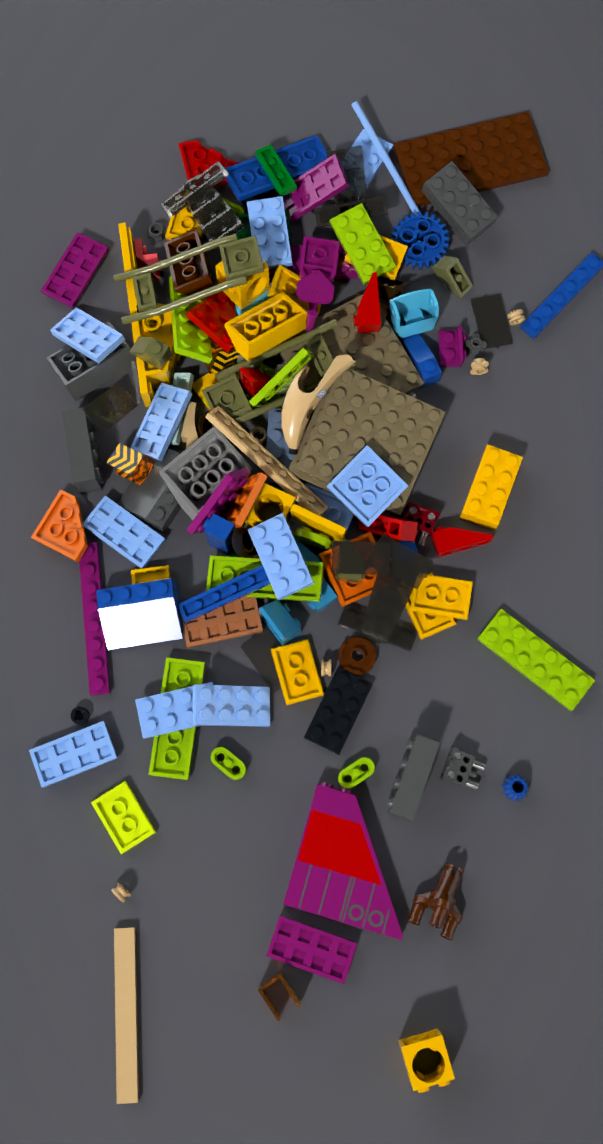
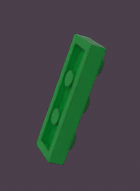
[255,145,297,196]

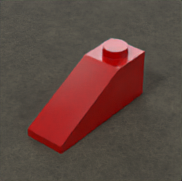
[353,272,381,333]
[239,367,271,399]
[357,514,418,541]
[430,526,494,558]

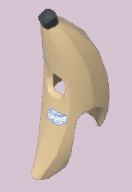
[281,354,356,455]

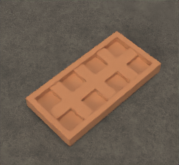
[180,597,263,648]

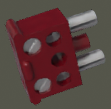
[404,502,440,546]

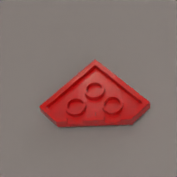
[178,140,238,192]
[186,291,236,353]

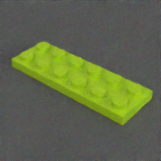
[169,275,213,364]
[206,556,324,602]
[477,609,595,711]
[148,657,205,780]

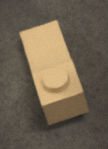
[181,401,199,450]

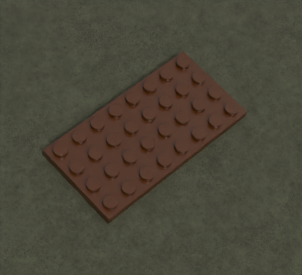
[393,111,549,207]

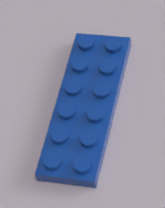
[222,135,330,201]

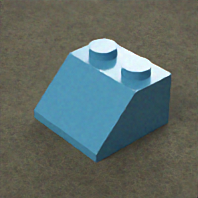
[259,599,302,646]

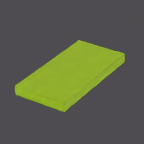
[249,348,314,407]

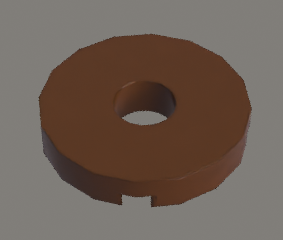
[338,636,377,676]

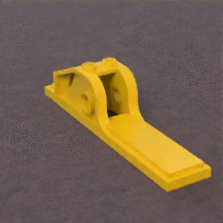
[118,223,181,407]

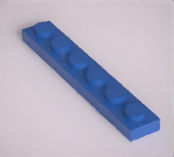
[520,252,603,340]
[177,565,271,623]

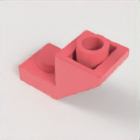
[134,239,164,279]

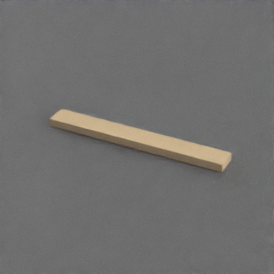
[205,406,329,516]
[114,927,139,1104]

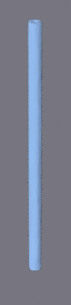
[351,101,423,216]

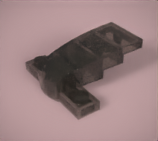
[315,145,389,228]
[161,161,245,249]
[338,554,421,652]

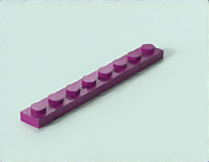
[79,542,110,696]

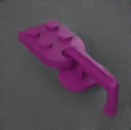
[296,236,340,332]

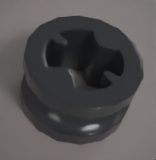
[71,707,89,725]

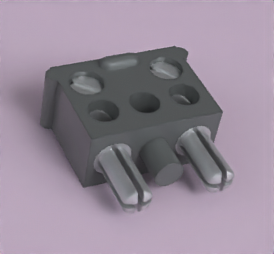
[440,747,486,789]

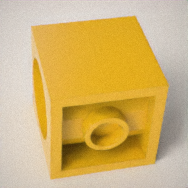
[215,260,269,310]
[245,483,296,528]
[398,1028,455,1093]

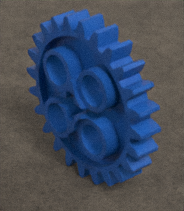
[391,211,449,270]

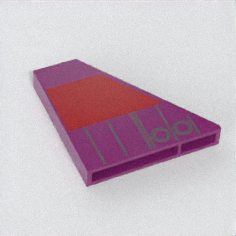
[283,782,403,940]

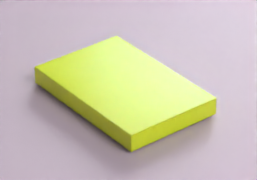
[91,781,156,854]

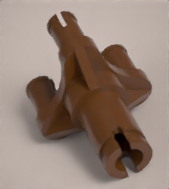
[407,863,464,941]

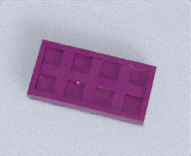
[276,154,349,224]
[41,232,109,309]
[187,467,251,535]
[266,915,357,984]

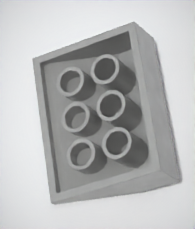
[159,426,253,520]

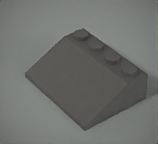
[46,320,137,401]
[117,448,181,534]

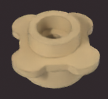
[470,358,489,375]

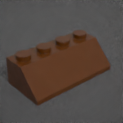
[164,229,215,296]

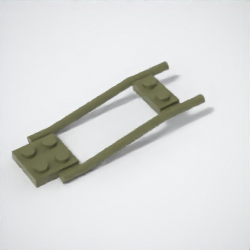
[113,234,264,325]
[202,319,359,425]

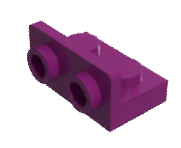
[438,326,466,367]

